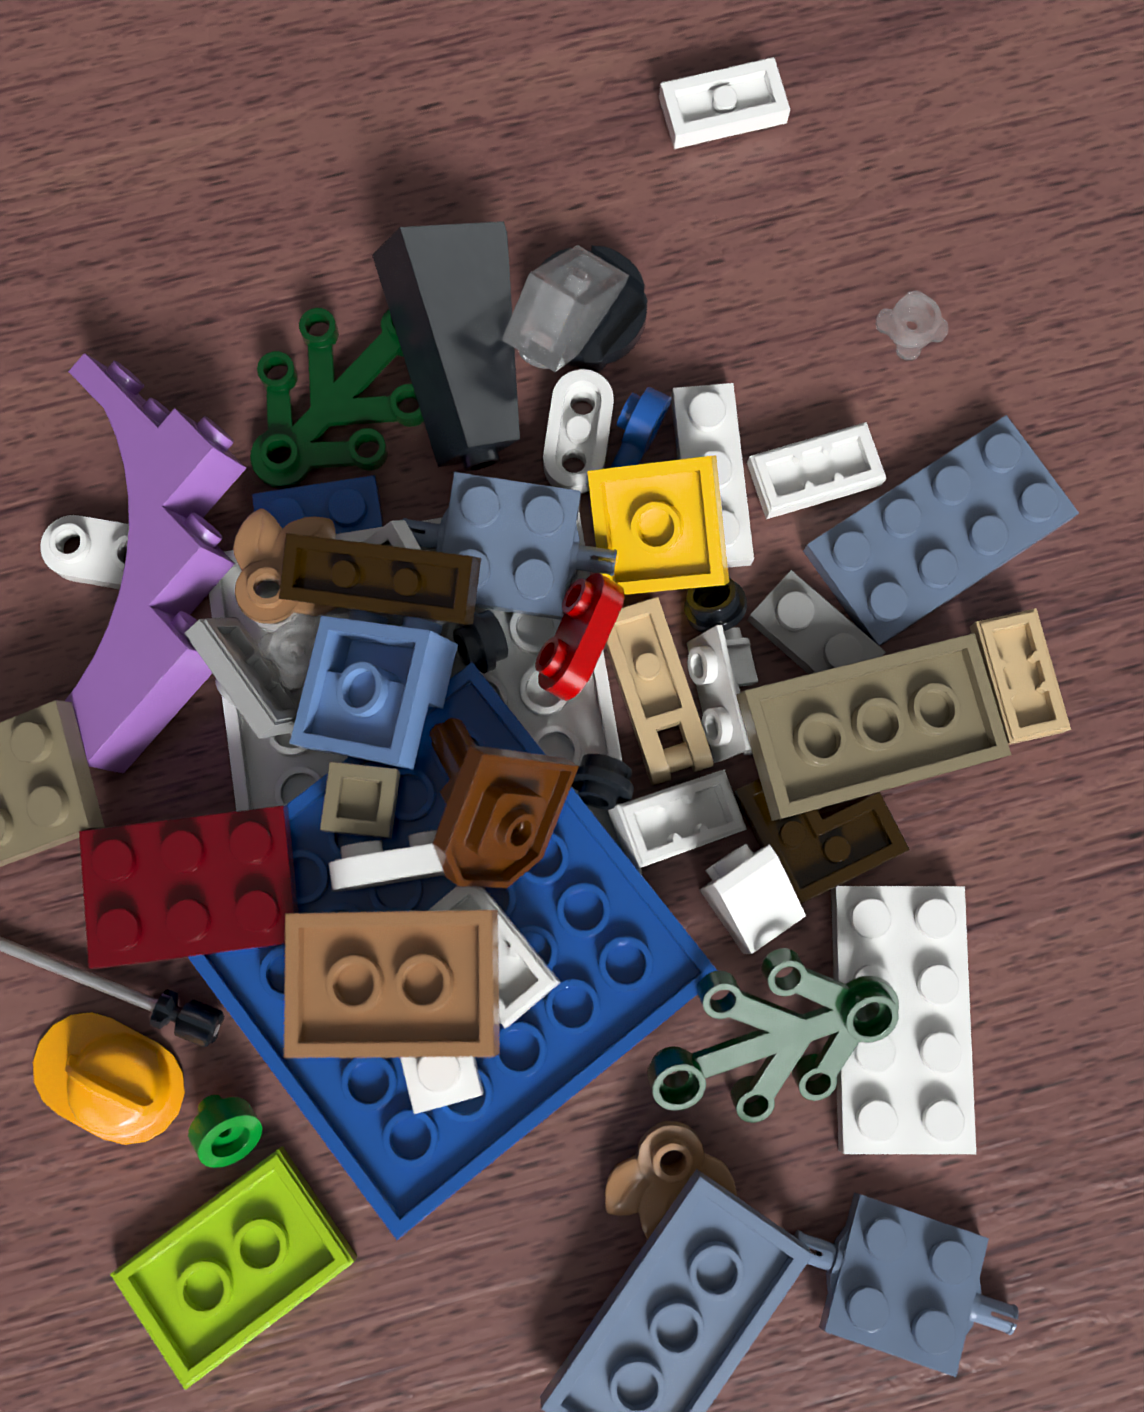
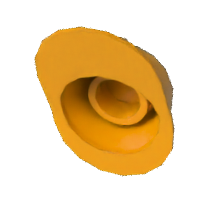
[33,1012,185,1145]

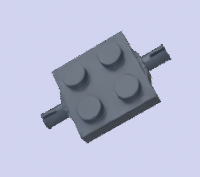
[402,472,617,620]
[794,1193,1019,1377]

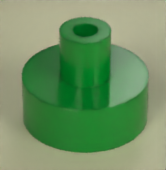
[188,1095,262,1168]

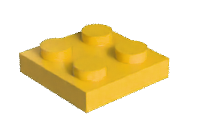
[587,455,729,595]

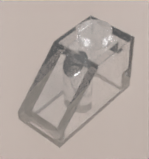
[502,245,629,372]

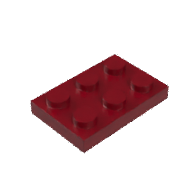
[79,805,299,969]

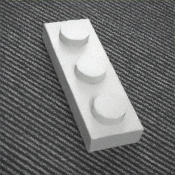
[671,383,754,568]

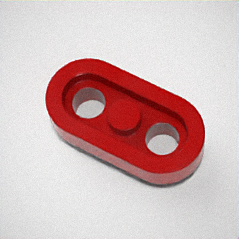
[535,573,624,701]

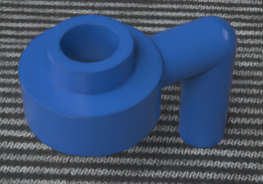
[610,387,672,468]

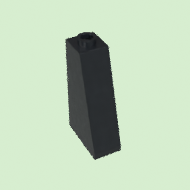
[372,221,520,472]

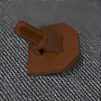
[429,717,579,888]

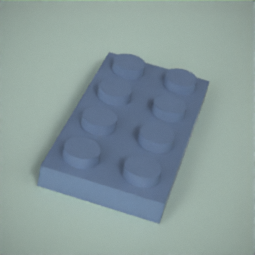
[803,415,1079,646]
[540,1169,812,1412]

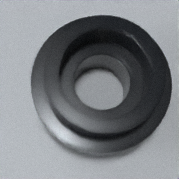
[684,577,747,633]
[453,610,508,674]
[571,753,634,810]

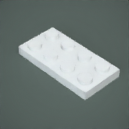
[831,886,976,1154]

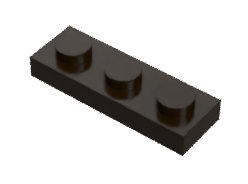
[279,533,481,625]

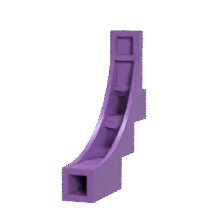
[65,353,246,773]

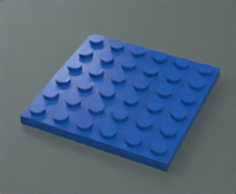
[188,662,718,1240]

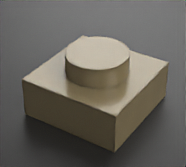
[320,762,400,839]

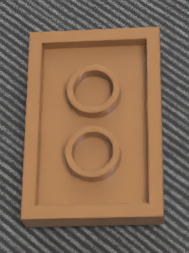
[284,910,500,1058]

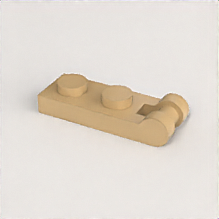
[606,597,713,785]

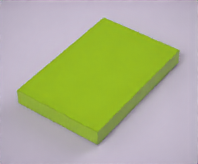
[110,1146,357,1390]

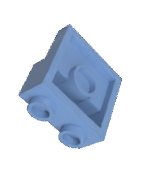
[289,610,458,769]

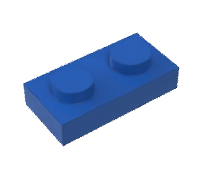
[252,475,384,534]

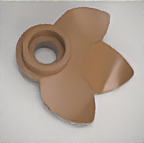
[233,509,337,624]
[605,1121,737,1240]

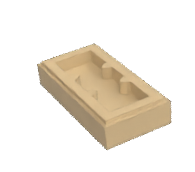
[970,608,1071,745]

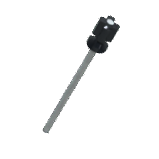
[0,937,225,1047]

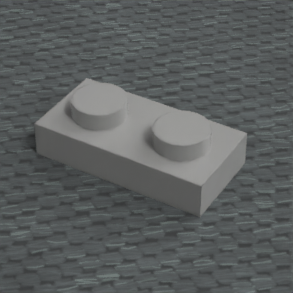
[747,570,886,674]

